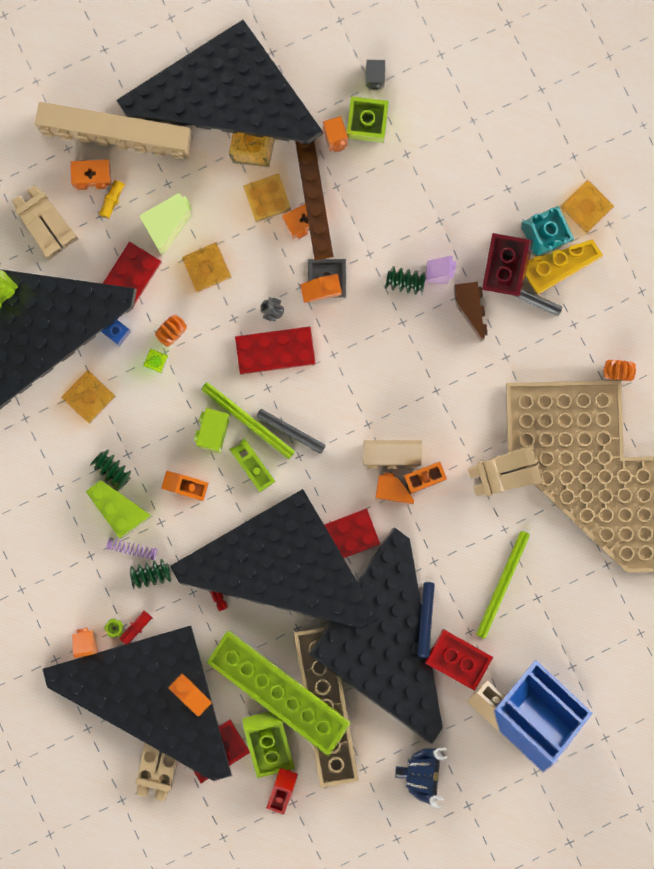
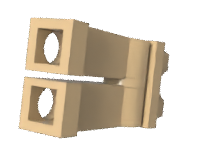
[12,185,79,260]
[468,444,544,497]
[135,743,178,801]

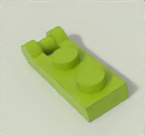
[229,438,276,493]

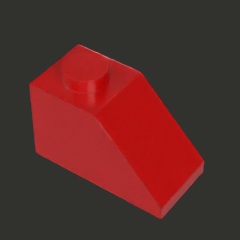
[266,768,298,815]

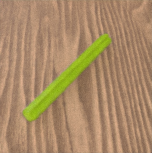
[201,382,295,459]
[476,531,530,639]

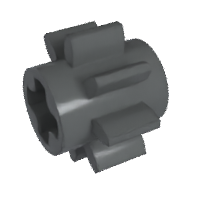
[260,297,284,322]

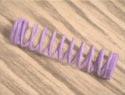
[107,537,157,560]

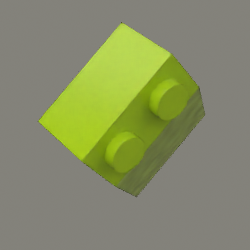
[242,711,295,778]

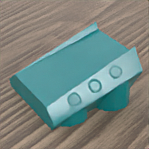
[521,206,574,256]

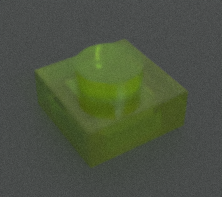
[143,348,168,374]

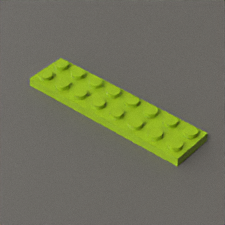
[207,631,351,756]

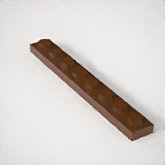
[295,141,334,260]

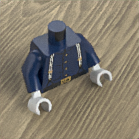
[395,747,447,808]

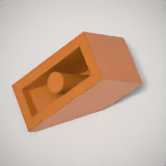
[300,274,342,303]
[161,470,209,501]
[375,472,414,504]
[72,627,98,658]
[169,674,212,717]

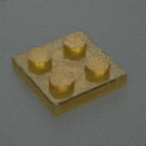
[243,173,291,222]
[560,180,614,234]
[182,242,232,293]
[61,370,116,424]

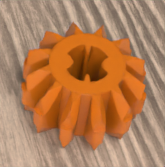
[155,314,187,347]
[603,360,636,381]

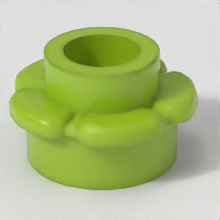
[105,619,124,638]

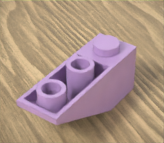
[425,256,456,284]

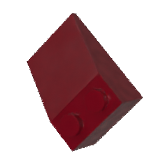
[482,233,533,297]

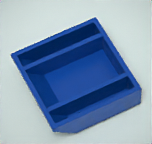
[494,660,593,772]

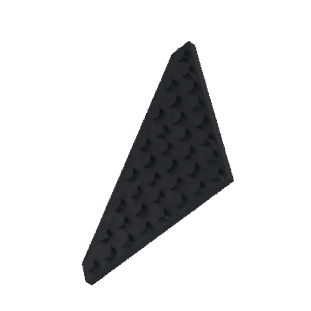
[116,19,323,144]
[0,269,137,409]
[170,489,379,629]
[308,527,443,744]
[42,625,232,781]

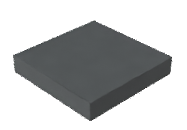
[308,259,346,298]

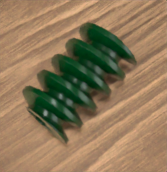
[385,266,426,295]
[90,449,132,491]
[130,559,172,589]

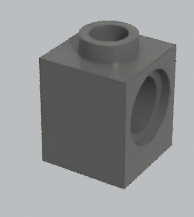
[366,60,385,90]

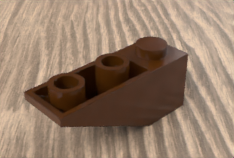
[454,282,488,341]

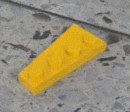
[525,239,603,295]

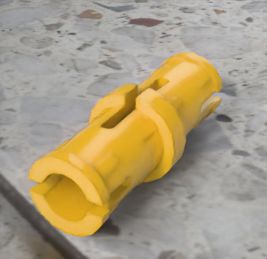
[98,180,125,219]

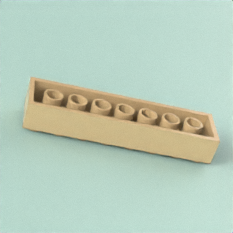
[35,102,193,160]
[294,626,359,788]

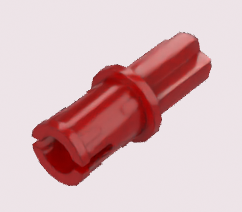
[119,610,153,644]

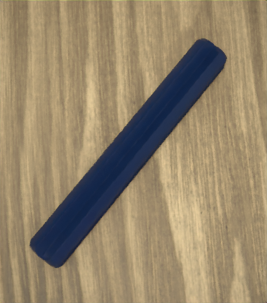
[418,582,435,658]

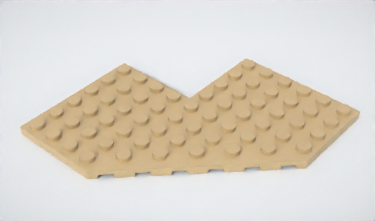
[506,381,654,573]

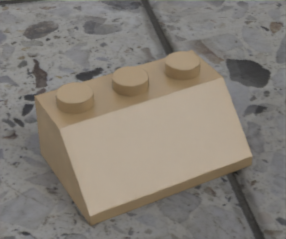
[363,440,422,469]

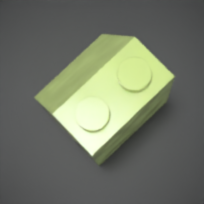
[139,193,192,255]

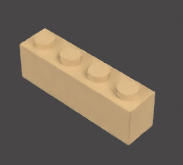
[467,681,524,755]

